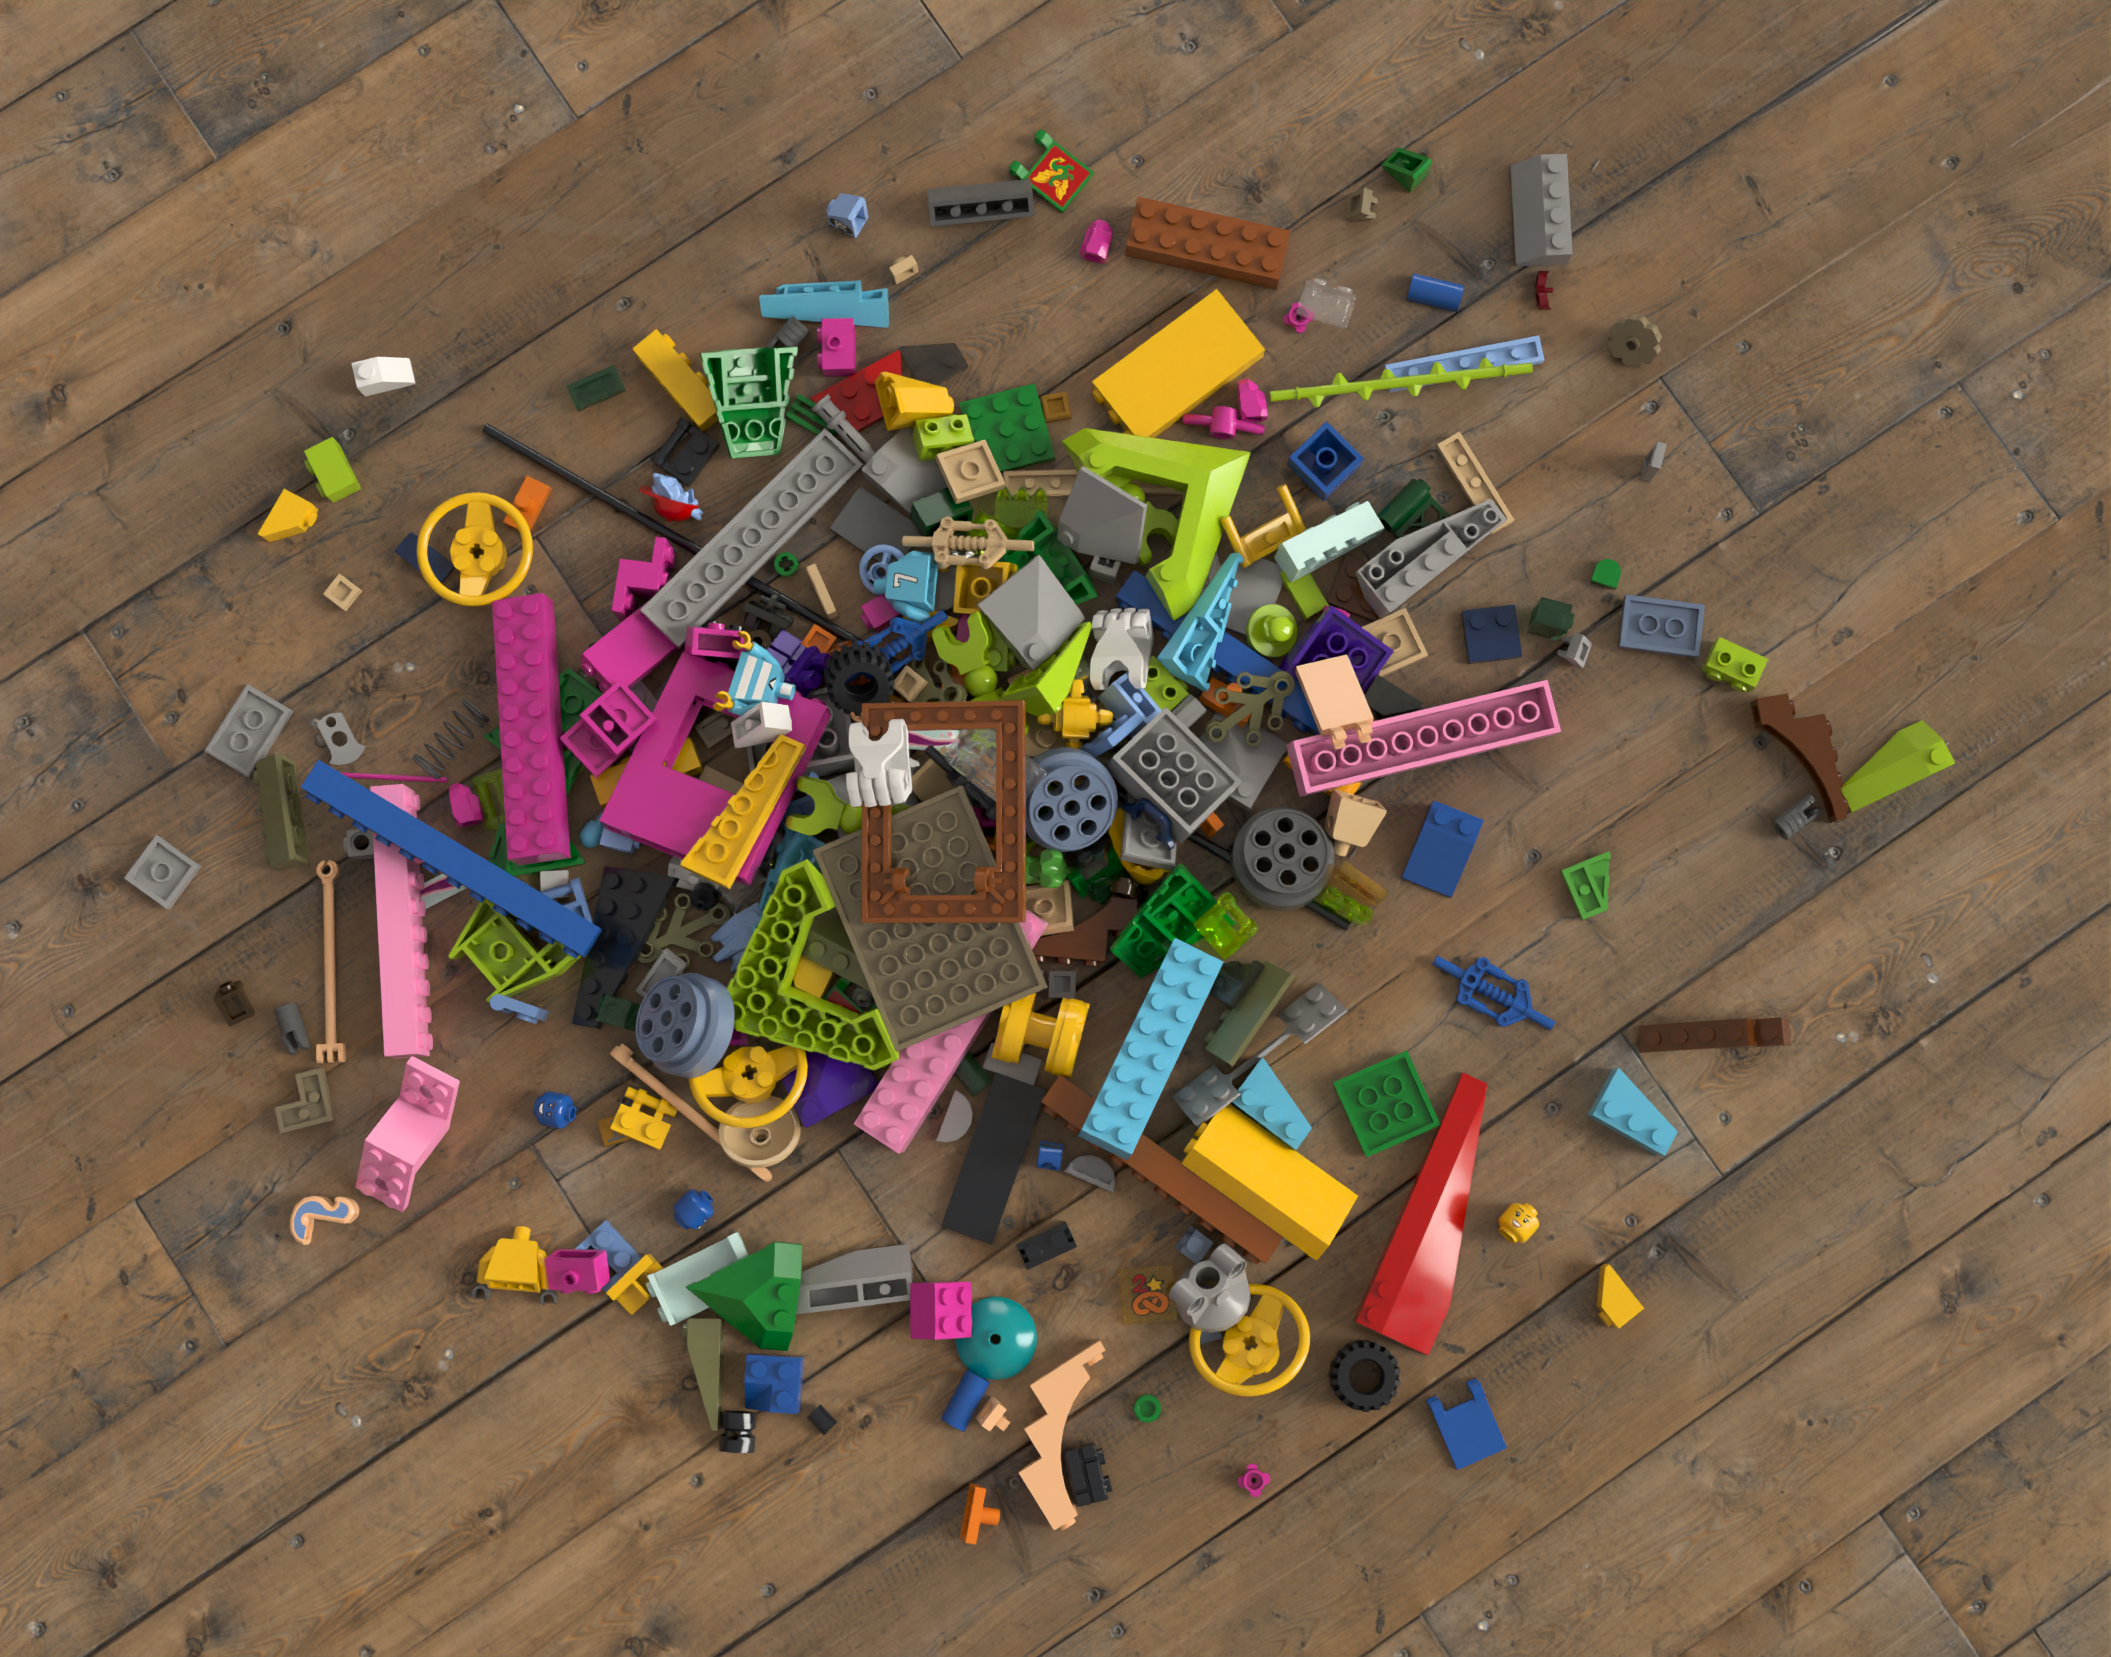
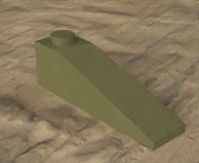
[683,1317,724,1431]

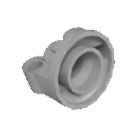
[1169,1243,1251,1333]

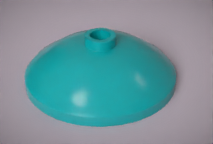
[955,1297,1037,1380]

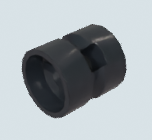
[719,1411,757,1453]

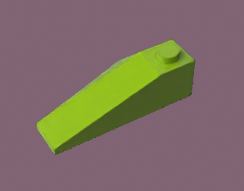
[1001,621,1092,717]
[1841,720,1955,813]

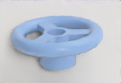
[859,544,904,596]

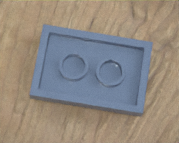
[1618,594,1705,658]

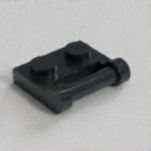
[650,417,720,487]

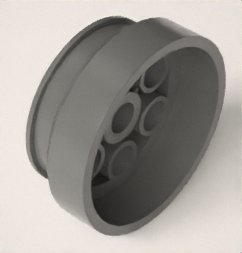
[1230,807,1334,911]

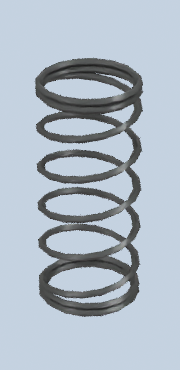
[412,698,490,780]

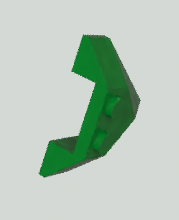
[686,1241,802,1351]

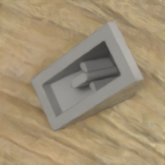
[1090,556,1122,585]

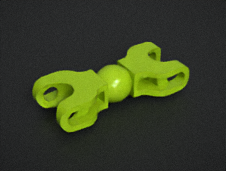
[1074,463,1177,566]
[932,611,1029,750]
[785,776,910,836]

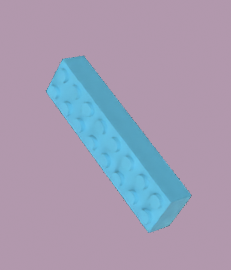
[1078,938,1223,1160]

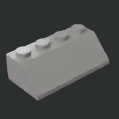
[1510,154,1573,266]

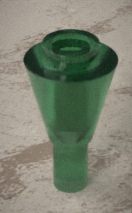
[1088,868,1131,905]

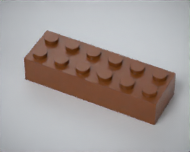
[1125,196,1290,290]

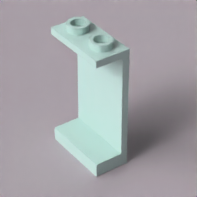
[646,1232,749,1326]

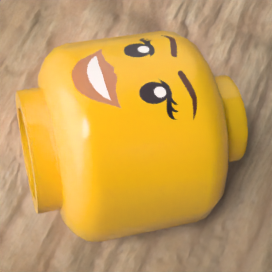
[1498,1203,1539,1244]

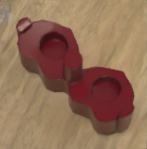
[1535,271,1553,310]

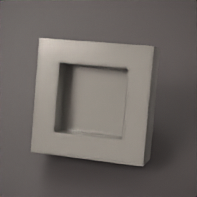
[1557,633,1592,668]

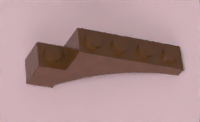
[1750,693,1849,823]
[1032,897,1138,967]
[1639,1017,1791,1053]

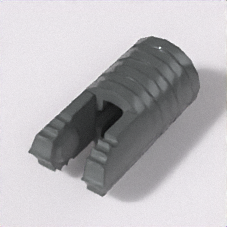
[765,316,810,347]
[1771,793,1823,840]
[273,1002,311,1056]

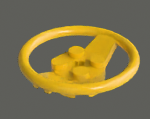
[417,492,533,606]
[689,1046,808,1128]
[1189,1283,1310,1397]

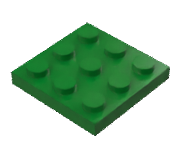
[959,383,1055,474]
[1332,1050,1440,1158]

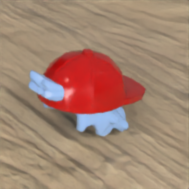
[639,473,703,522]

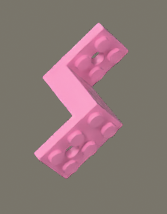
[355,1056,460,1213]

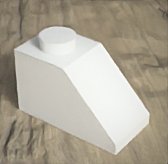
[352,357,416,397]
[731,702,792,748]

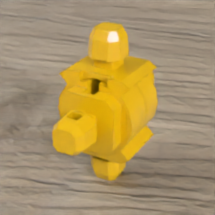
[1037,679,1113,749]

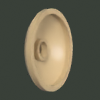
[718,1096,801,1168]

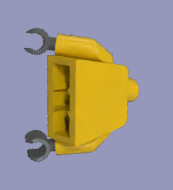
[472,1226,558,1305]

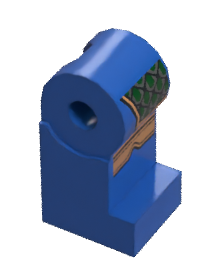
[1036,1140,1064,1171]

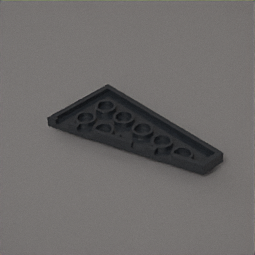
[572,866,680,1029]

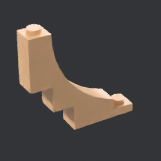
[1019,1340,1105,1531]

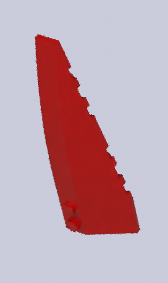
[1353,1072,1487,1355]

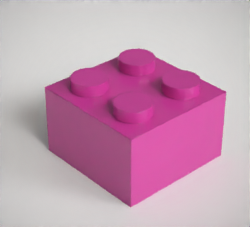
[910,1281,972,1340]

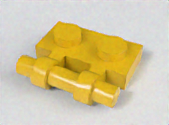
[609,1087,677,1150]

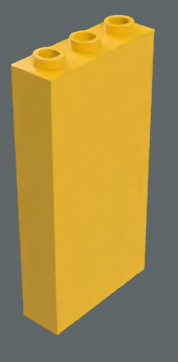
[1091,289,1265,438]
[1181,1104,1358,1261]

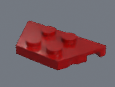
[811,350,902,433]

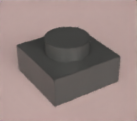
[1048,971,1076,999]

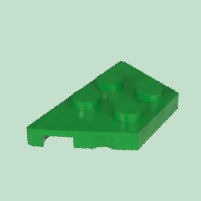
[488,824,586,877]

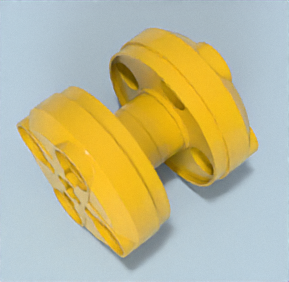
[991,992,1090,1078]

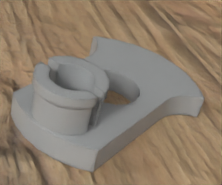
[317,712,366,765]

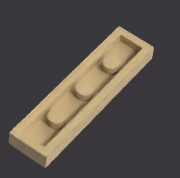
[1436,431,1514,535]

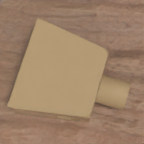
[1324,789,1387,856]

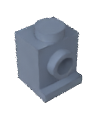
[1174,1226,1214,1264]

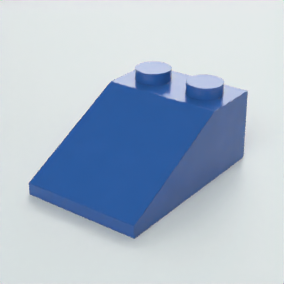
[1401,800,1484,898]

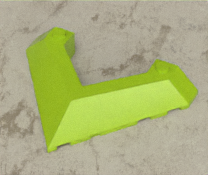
[1062,428,1251,621]
[727,859,899,1070]

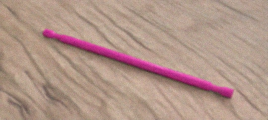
[340,772,448,783]

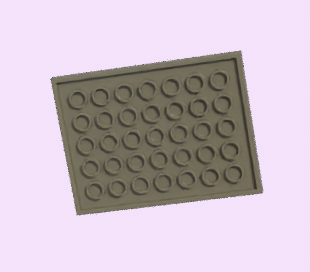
[813,785,1048,1052]

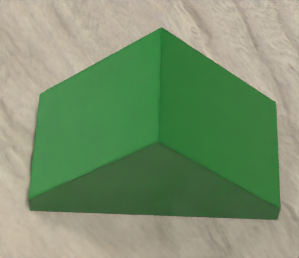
[1381,147,1432,193]

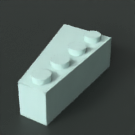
[1274,501,1384,583]

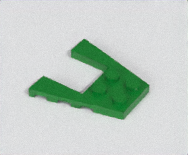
[483,668,603,796]

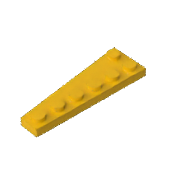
[680,734,806,890]

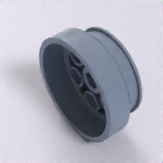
[1026,747,1118,852]
[636,973,735,1078]

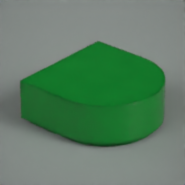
[1590,559,1621,590]

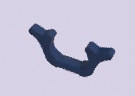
[1121,798,1175,850]

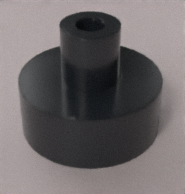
[690,883,719,911]

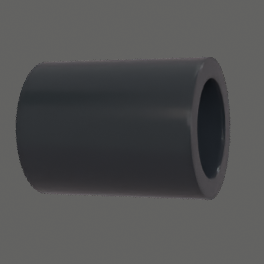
[807,1404,837,1435]

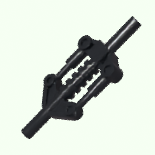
[924,744,1028,839]

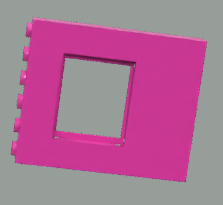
[599,652,831,887]

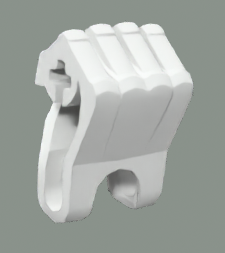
[1090,608,1154,690]
[846,719,912,807]

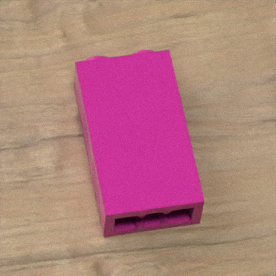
[580,598,685,693]

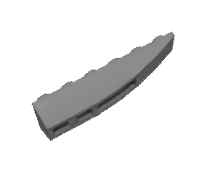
[1355,499,1507,619]
[796,1244,914,1315]

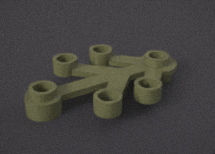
[893,658,967,703]
[1204,671,1295,746]
[637,893,731,970]

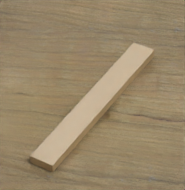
[1003,470,1184,499]

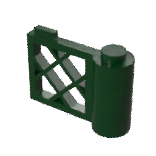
[1377,479,1450,539]

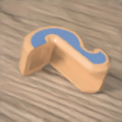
[289,1196,359,1245]

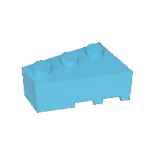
[1231,1057,1312,1150]
[1587,1067,1678,1156]

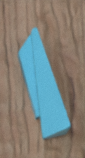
[759,280,889,328]

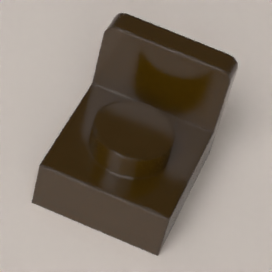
[214,980,255,1027]

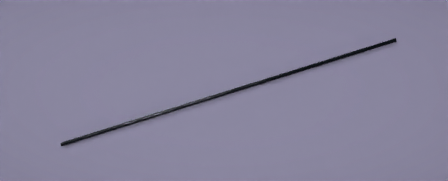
[482,423,1351,930]

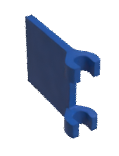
[1426,1378,1507,1470]

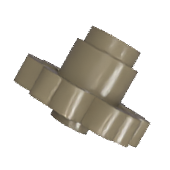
[1608,314,1662,368]

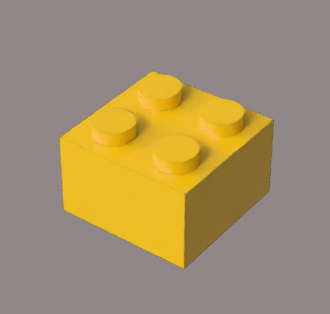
[953,562,1017,615]

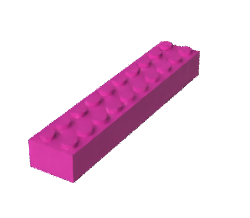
[492,593,571,865]

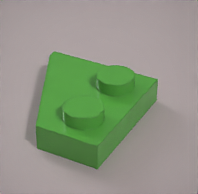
[1560,851,1611,921]

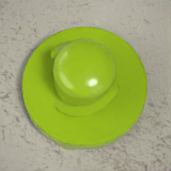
[1246,604,1297,658]

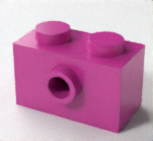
[817,318,856,377]
[685,623,745,658]
[544,1249,610,1294]

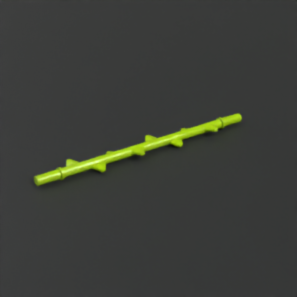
[1270,358,1533,408]

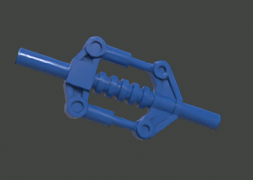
[845,609,948,684]
[1432,955,1555,1030]

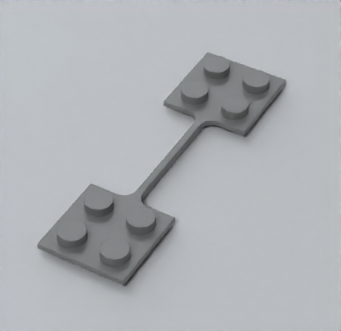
[1172,982,1348,1128]

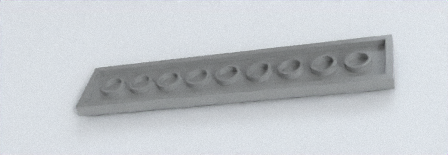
[640,428,863,649]

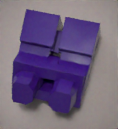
[767,629,831,697]

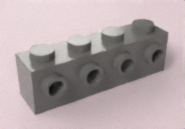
[927,179,1035,227]

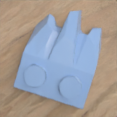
[710,902,761,973]

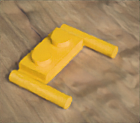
[1220,484,1307,568]

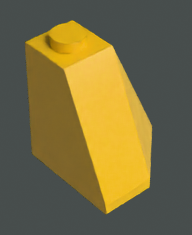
[875,372,954,431]

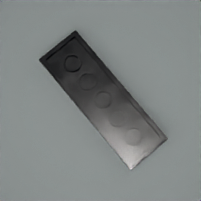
[941,1072,1047,1244]

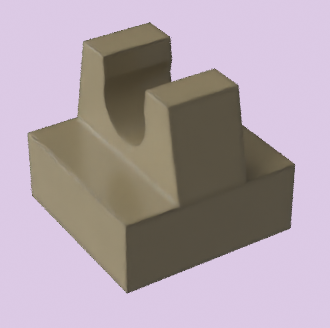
[1346,188,1378,222]

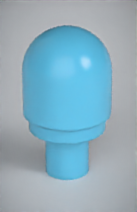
[579,813,603,848]

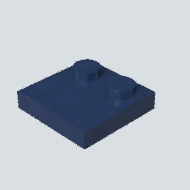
[1461,604,1522,664]

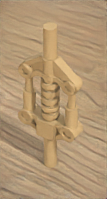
[902,516,1034,569]

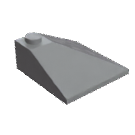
[861,427,948,515]
[1057,466,1147,564]
[977,555,1085,670]
[1200,712,1288,812]

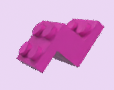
[612,537,677,622]
[560,679,657,779]

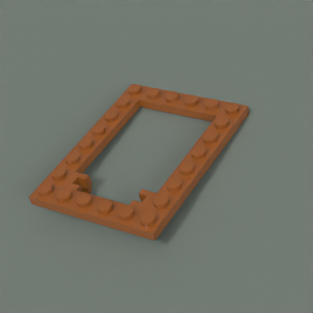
[862,700,1026,923]

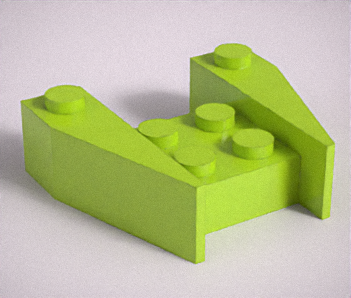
[448,899,581,1003]

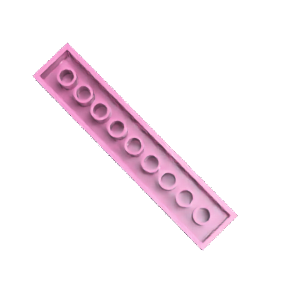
[1286,680,1561,797]
[370,784,433,1059]
[854,909,1049,1154]

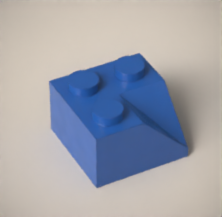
[1287,421,1364,502]
[744,1353,805,1414]

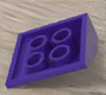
[1278,605,1394,694]
[782,1050,879,1128]

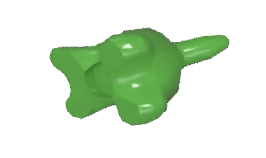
[1026,849,1078,889]

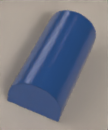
[1406,273,1464,312]
[941,1369,990,1432]

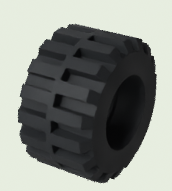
[824,642,894,716]
[1329,1340,1401,1412]

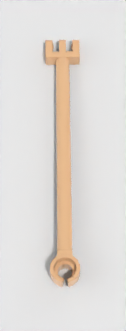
[316,860,346,1063]
[609,1043,772,1182]

